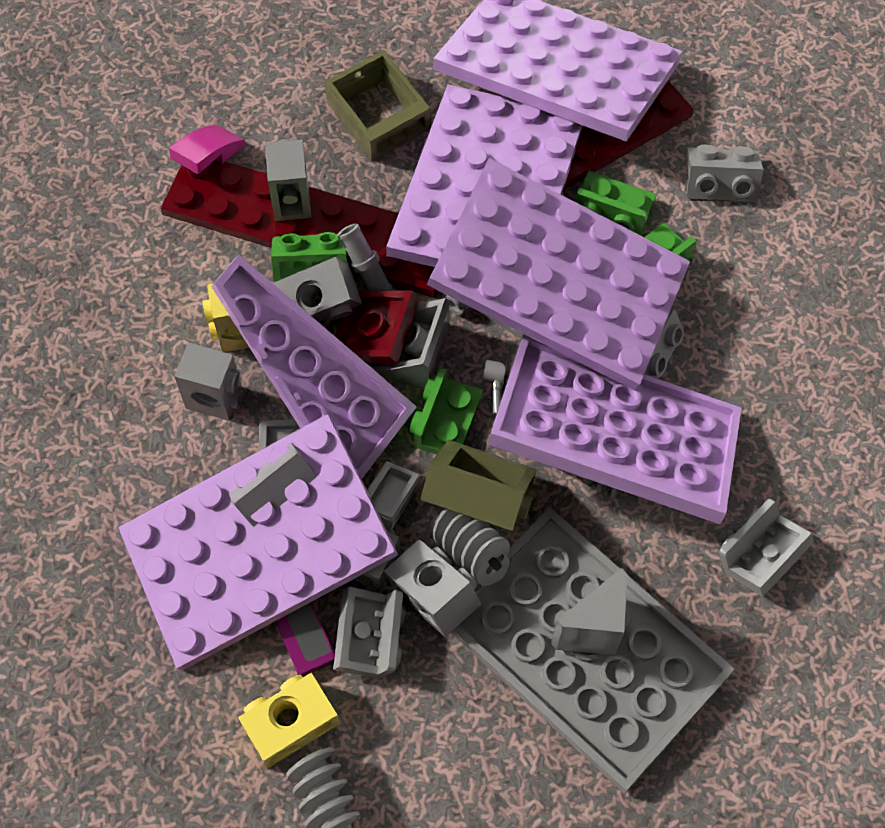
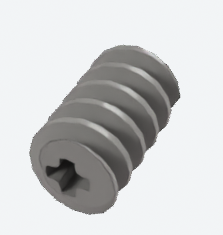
[429,508,511,586]
[286,747,365,828]

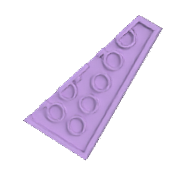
[211,255,417,479]

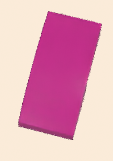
[169,125,245,174]

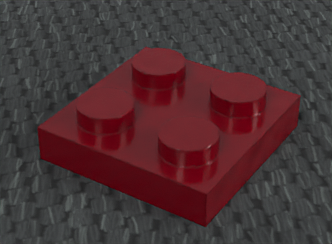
[335,291,420,364]

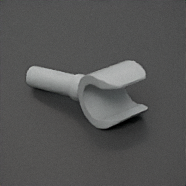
[482,360,505,415]

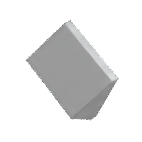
[374,298,451,389]
[229,443,317,527]
[551,568,627,656]

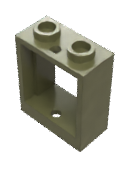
[325,50,431,161]
[420,440,540,531]

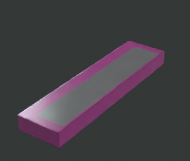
[275,602,335,677]

